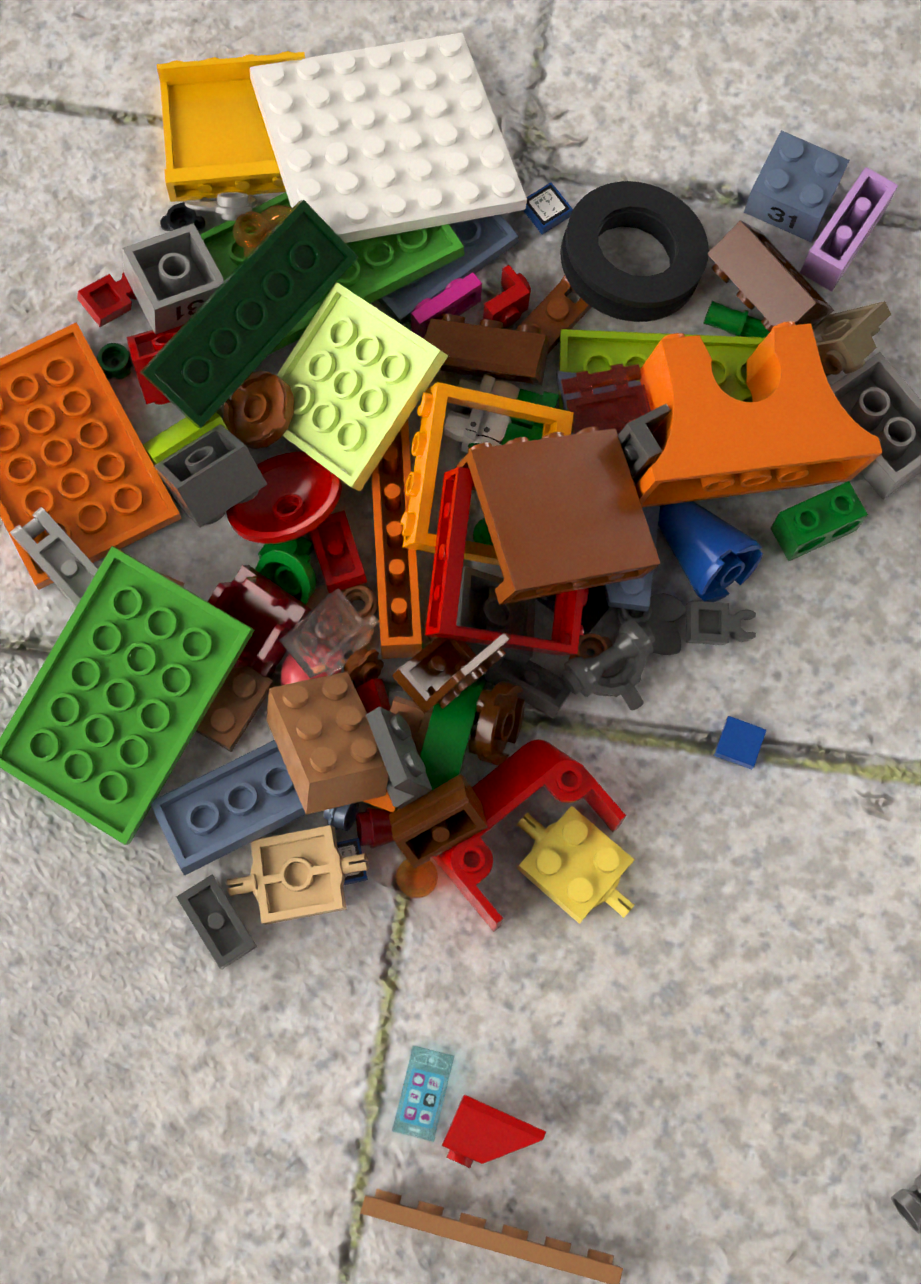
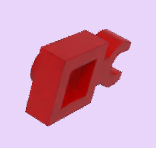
[77,272,137,327]

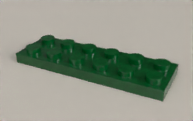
[140,199,358,428]

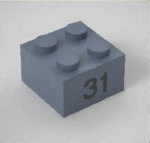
[743,130,850,242]

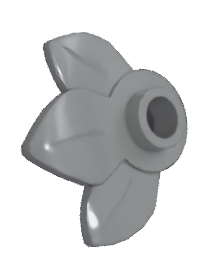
[185,192,257,221]

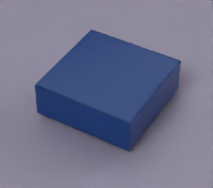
[713,716,766,770]

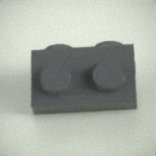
[366,707,432,809]

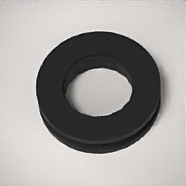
[560,181,709,322]

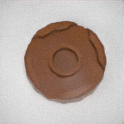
[223,371,294,449]

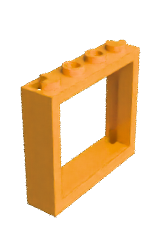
[400,382,574,566]

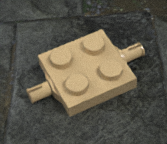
[227,825,369,925]

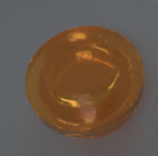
[396,859,438,898]

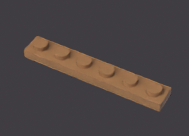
[360,1189,623,1284]

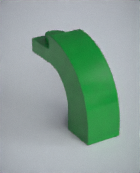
[420,674,486,790]

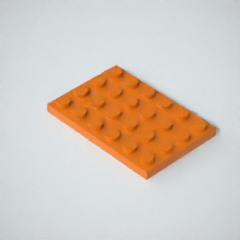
[0,322,182,590]

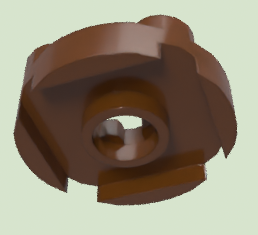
[468,681,525,765]

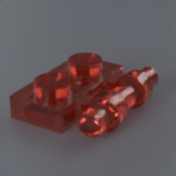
[561,363,651,434]

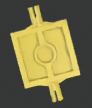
[517,806,635,924]

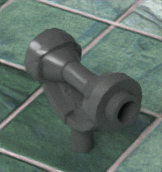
[562,619,655,710]

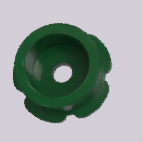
[96,343,134,380]

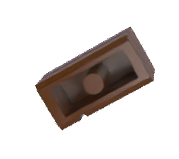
[389,774,488,868]

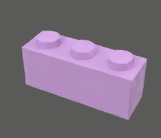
[800,167,898,292]

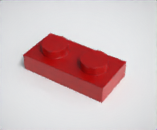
[310,510,367,594]

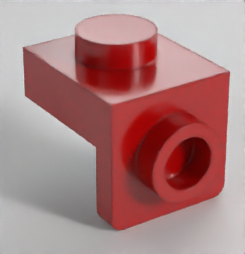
[483,265,531,328]

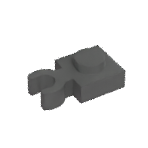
[686,601,756,645]

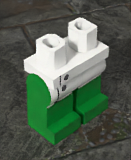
[443,374,559,453]

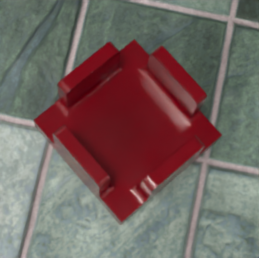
[208,565,312,677]

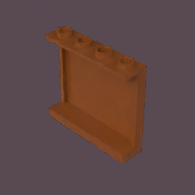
[456,427,661,605]

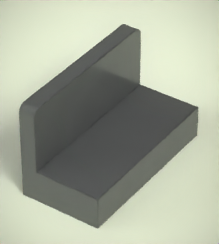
[618,403,671,482]

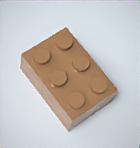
[266,671,389,815]

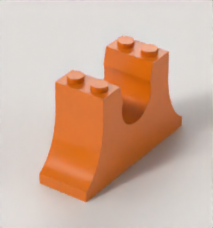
[635,321,883,508]

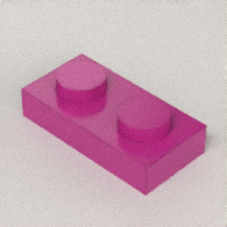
[411,273,482,339]

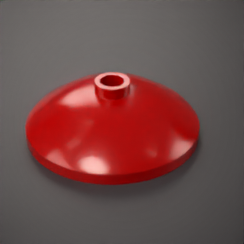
[226,452,342,544]

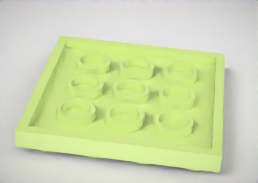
[277,282,448,491]

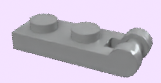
[10,507,98,607]

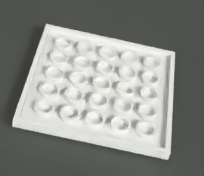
[250,33,527,243]

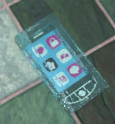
[392,1045,454,1142]

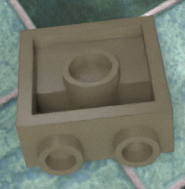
[812,301,891,377]

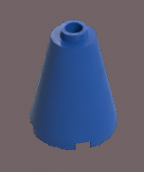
[658,501,763,602]

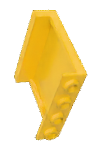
[157,51,305,202]

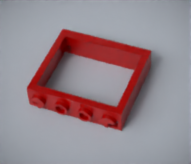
[425,467,588,656]

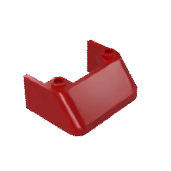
[432,739,626,932]

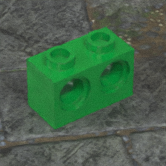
[770,481,868,562]

